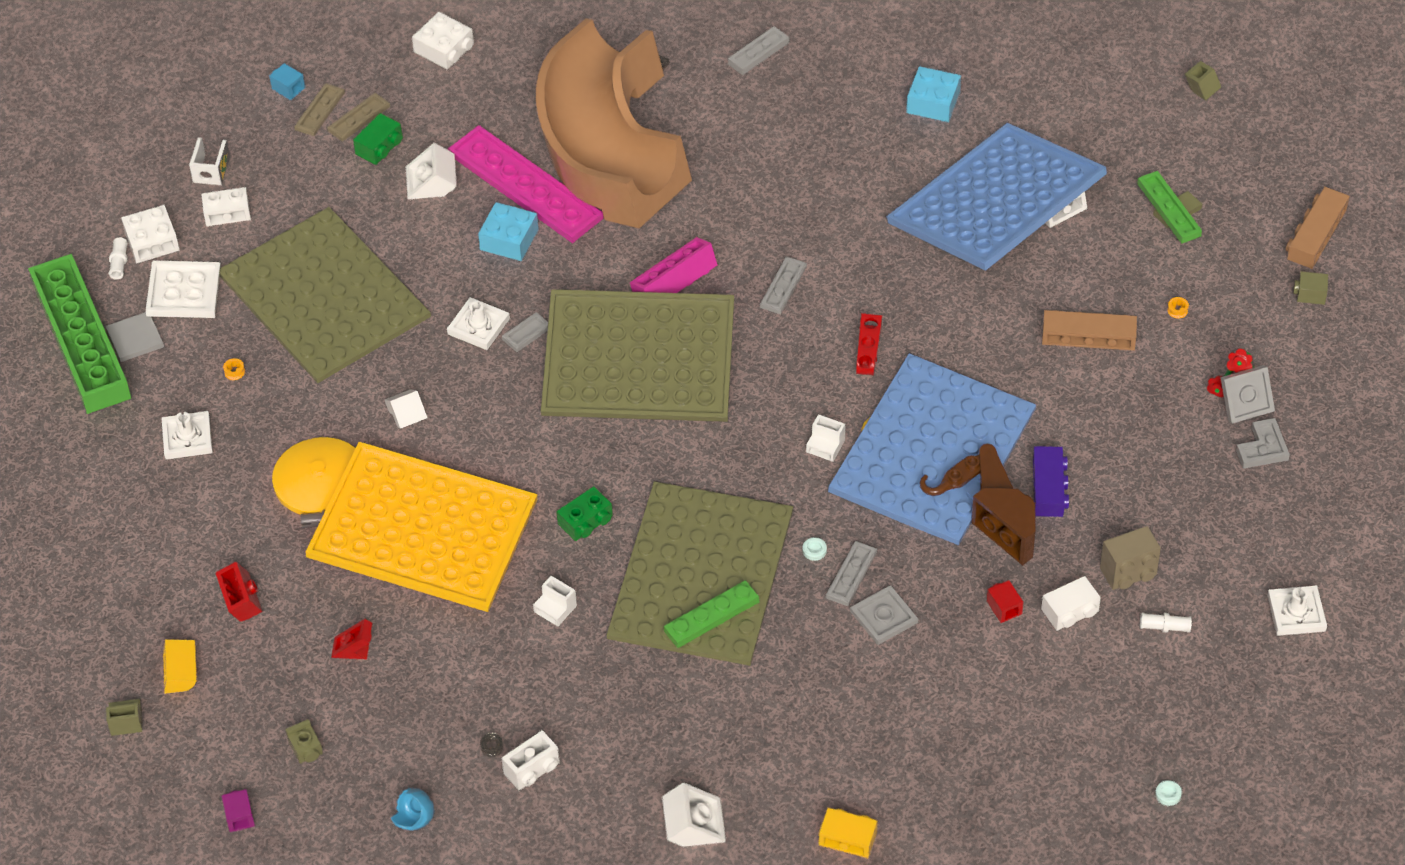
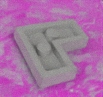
[1236,418,1290,469]

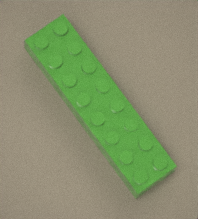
[28,254,131,414]

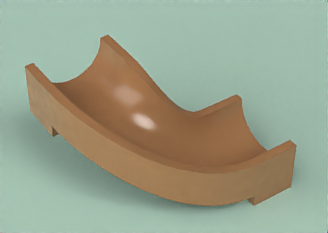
[536,19,692,228]

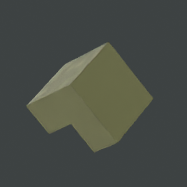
[106,699,143,736]

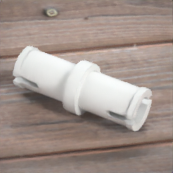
[109,237,128,279]
[1140,613,1192,633]

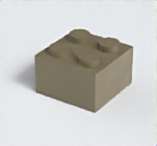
[1100,526,1161,590]

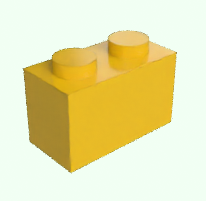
[819,808,877,858]

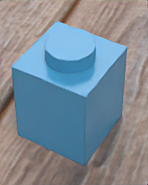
[269,63,305,100]

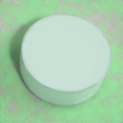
[803,538,827,561]
[1156,780,1182,806]

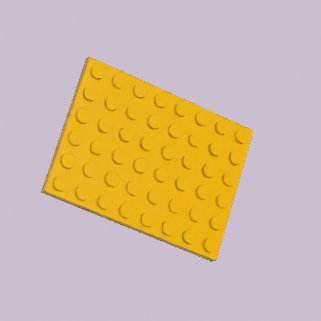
[306,442,537,612]

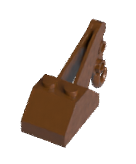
[919,444,1036,566]

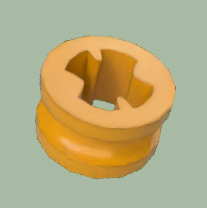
[1168,297,1189,318]
[223,358,245,380]

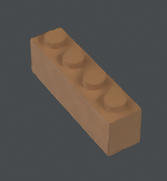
[1286,187,1350,269]
[1042,310,1137,350]

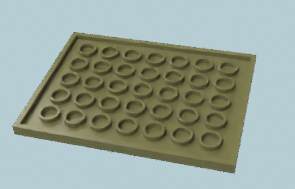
[220,207,431,384]
[541,289,735,422]
[607,482,793,666]

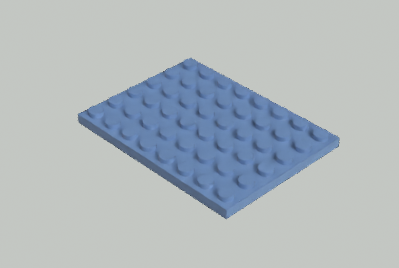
[887,123,1107,271]
[828,353,1036,545]

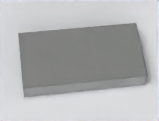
[502,312,548,352]

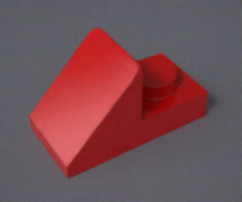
[331,619,372,659]

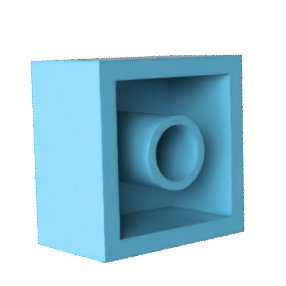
[907,66,961,122]
[478,202,538,261]

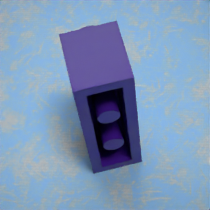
[1033,446,1069,517]

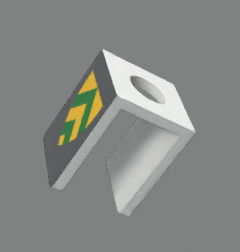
[189,138,230,185]

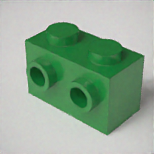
[353,113,403,165]
[556,486,613,542]

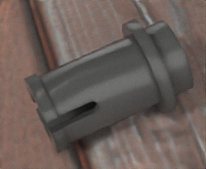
[301,510,325,529]

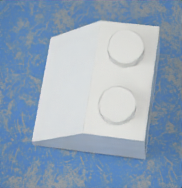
[406,143,456,199]
[662,783,726,847]

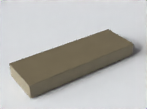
[294,83,345,136]
[327,93,390,142]

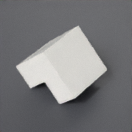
[385,389,427,428]
[806,414,845,462]
[533,576,577,626]

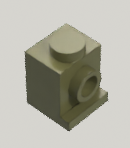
[285,719,323,764]

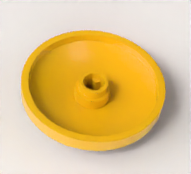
[272,437,355,515]

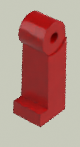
[856,313,882,376]

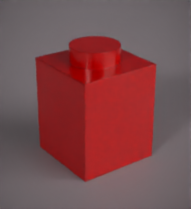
[987,580,1023,623]

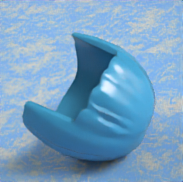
[391,788,434,830]

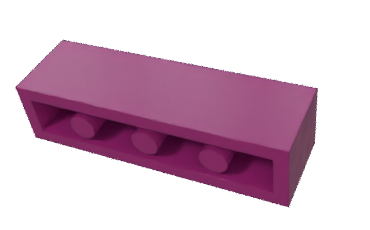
[630,237,717,293]

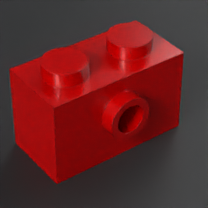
[215,562,262,622]

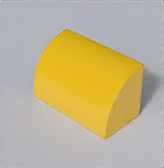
[163,640,196,694]

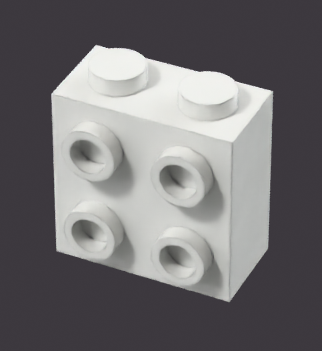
[412,12,474,69]
[121,205,180,263]

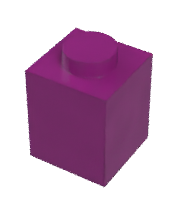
[221,789,255,832]

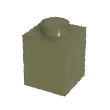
[1185,61,1221,101]
[1293,271,1328,305]

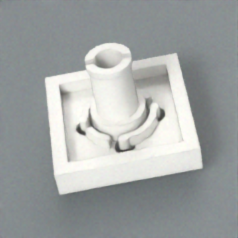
[447,297,510,350]
[162,411,213,459]
[1267,586,1327,636]

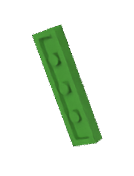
[1137,171,1202,244]
[664,580,759,648]

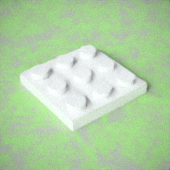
[146,261,221,318]

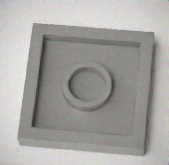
[105,312,164,362]
[1221,365,1275,424]
[850,585,918,645]

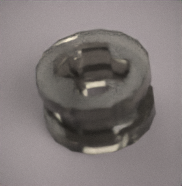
[480,733,503,757]

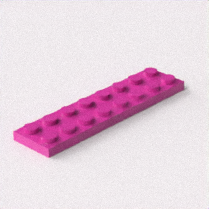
[448,125,604,243]

